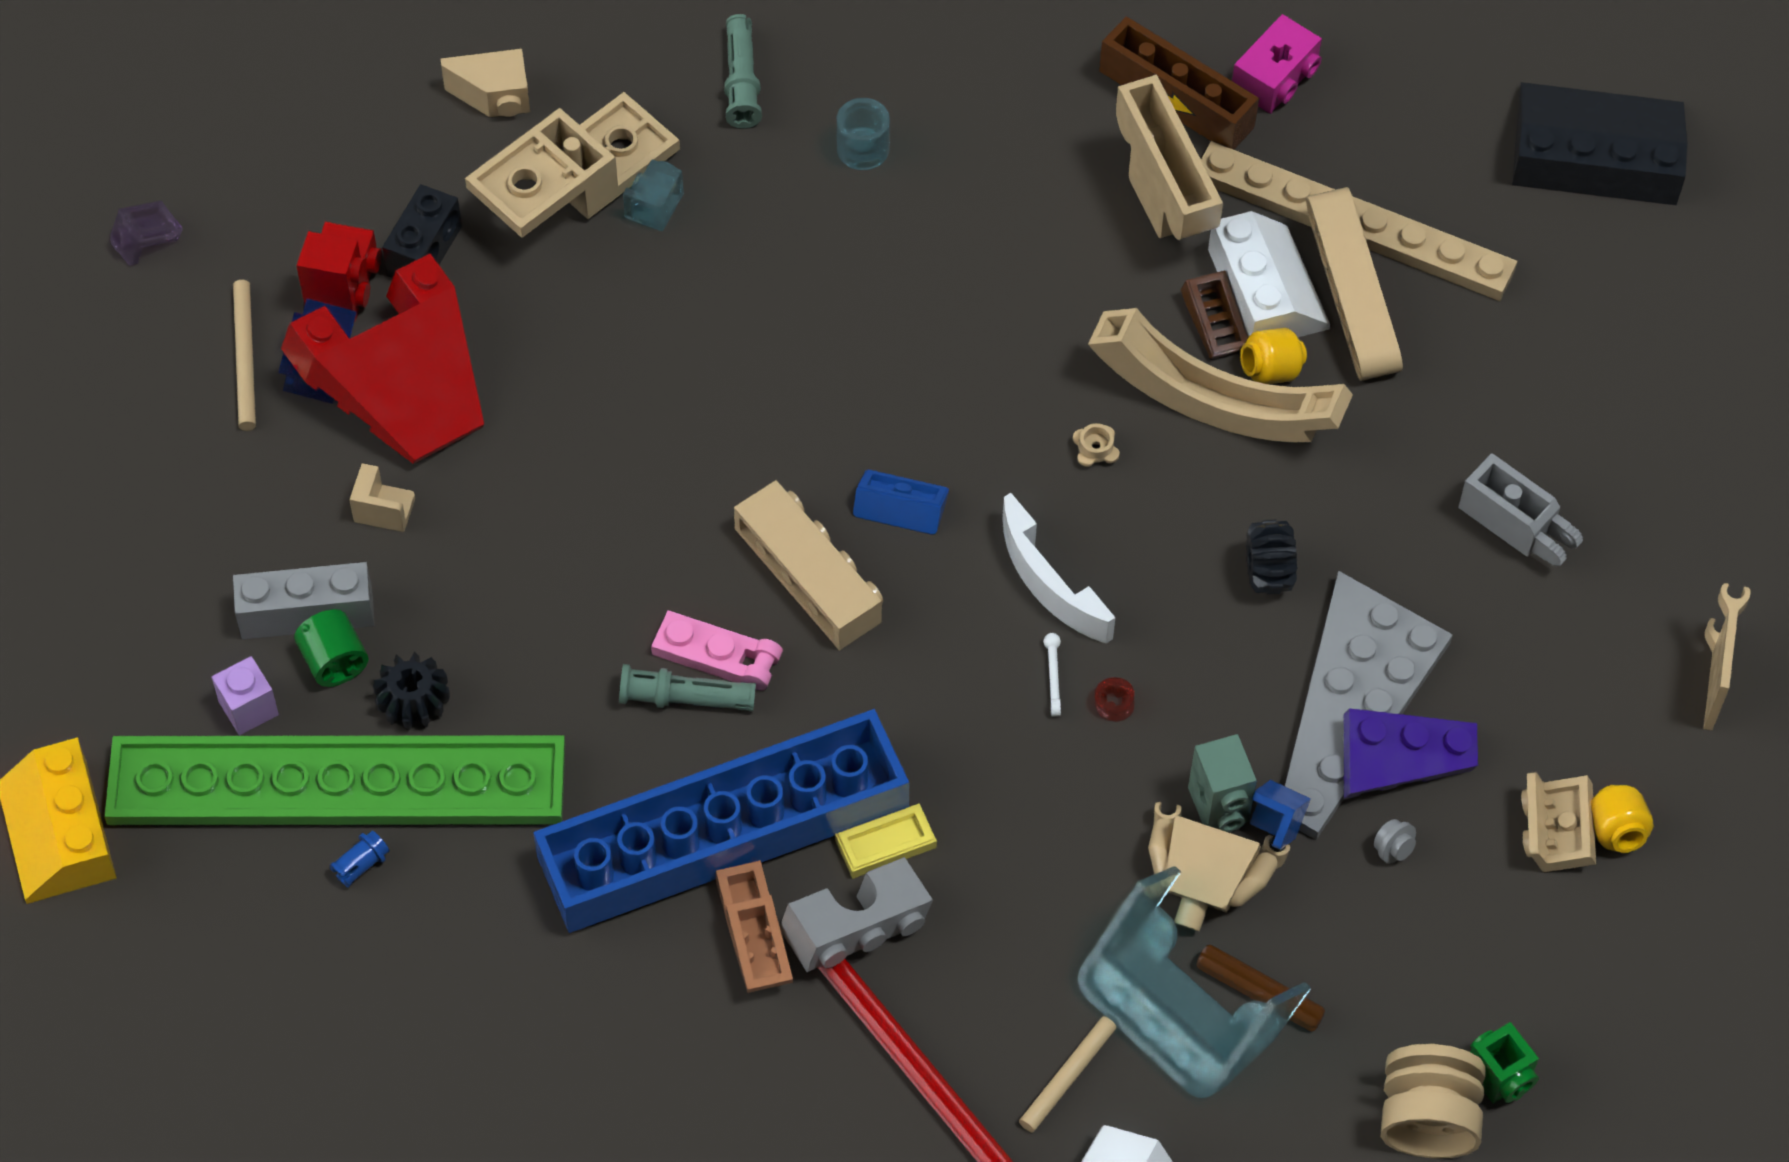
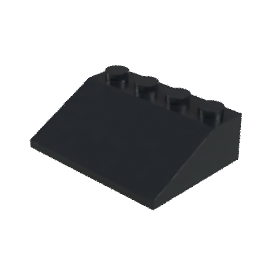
[1512,82,1688,206]

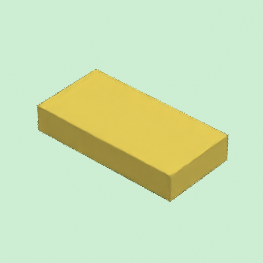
[835,804,937,879]

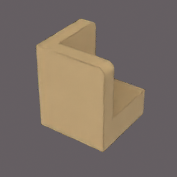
[349,463,415,532]

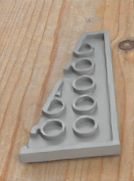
[1285,571,1453,840]

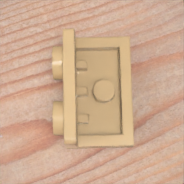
[1521,772,1596,872]

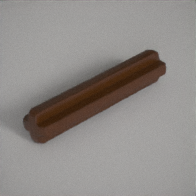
[1197,945,1325,1031]

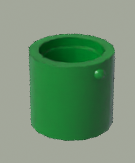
[294,609,369,687]

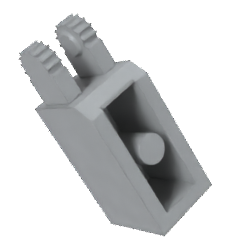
[1458,453,1583,567]

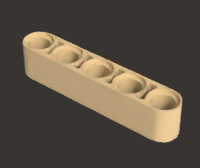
[1306,187,1403,381]

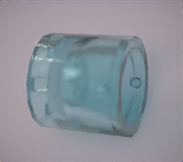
[836,98,890,170]

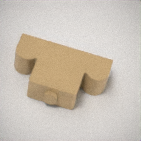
[1116,75,1223,240]

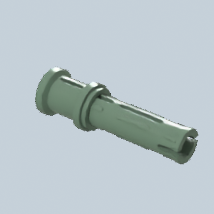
[724,14,762,129]
[619,664,756,712]

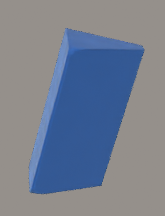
[853,469,949,534]

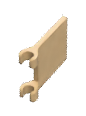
[1703,583,1751,730]

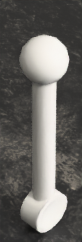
[1043,633,1061,717]

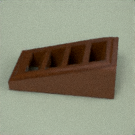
[1181,270,1248,360]

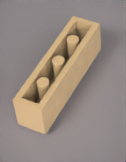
[734,480,883,651]

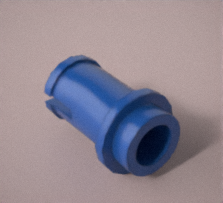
[329,831,390,888]

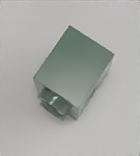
[1188,734,1257,832]

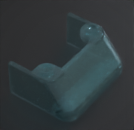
[1078,866,1311,1098]

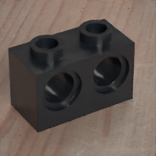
[382,184,462,278]

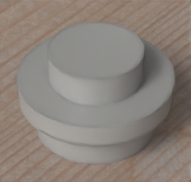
[1374,819,1416,863]

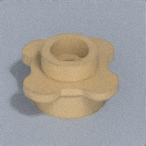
[1073,423,1120,467]

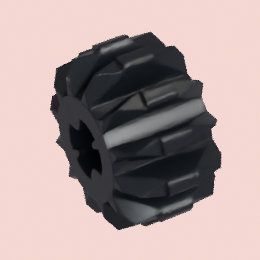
[1246,519,1298,595]
[373,651,450,731]

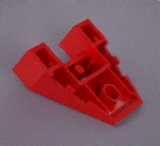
[281,254,484,464]

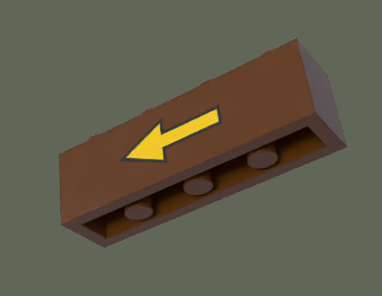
[1099,16,1259,150]

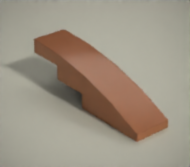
[715,860,793,993]

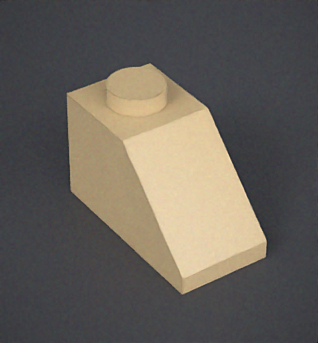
[441,49,530,117]

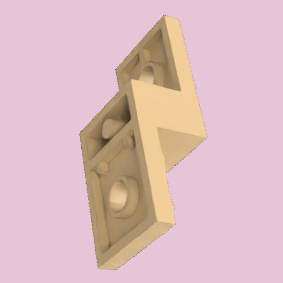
[465,92,680,238]

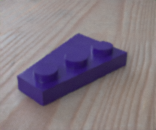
[1343,708,1478,799]

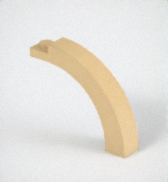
[1088,308,1353,442]

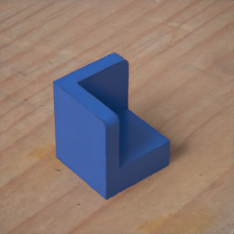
[1250,780,1311,850]

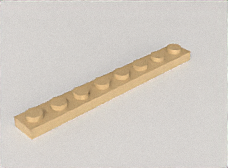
[1201,141,1518,301]

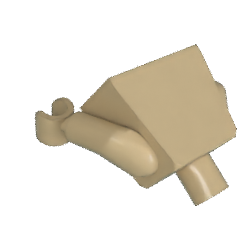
[1148,802,1290,931]

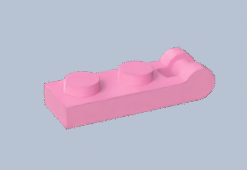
[651,610,783,690]

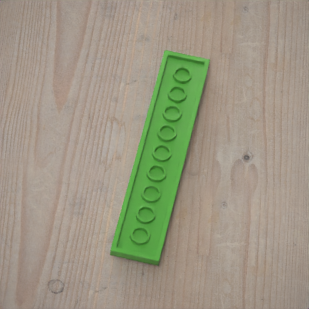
[104,735,566,825]

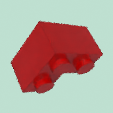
[296,222,382,322]

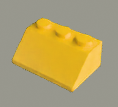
[0,737,116,904]

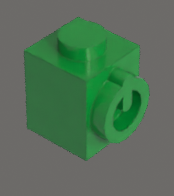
[1470,1022,1539,1104]

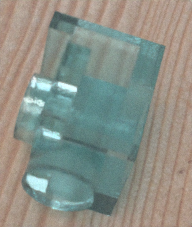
[623,159,684,232]

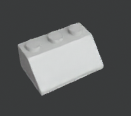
[1208,211,1330,337]

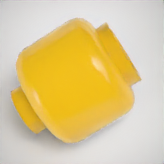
[1240,328,1307,384]
[1591,785,1654,853]

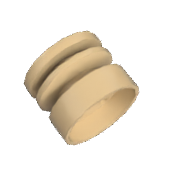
[1380,1044,1486,1159]

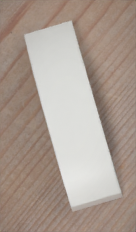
[1003,493,1115,644]

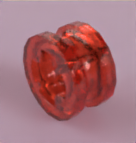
[1094,677,1135,722]

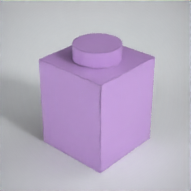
[211,656,279,736]

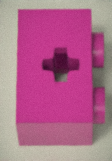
[1232,14,1322,114]

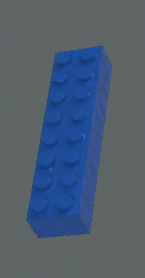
[533,709,909,933]

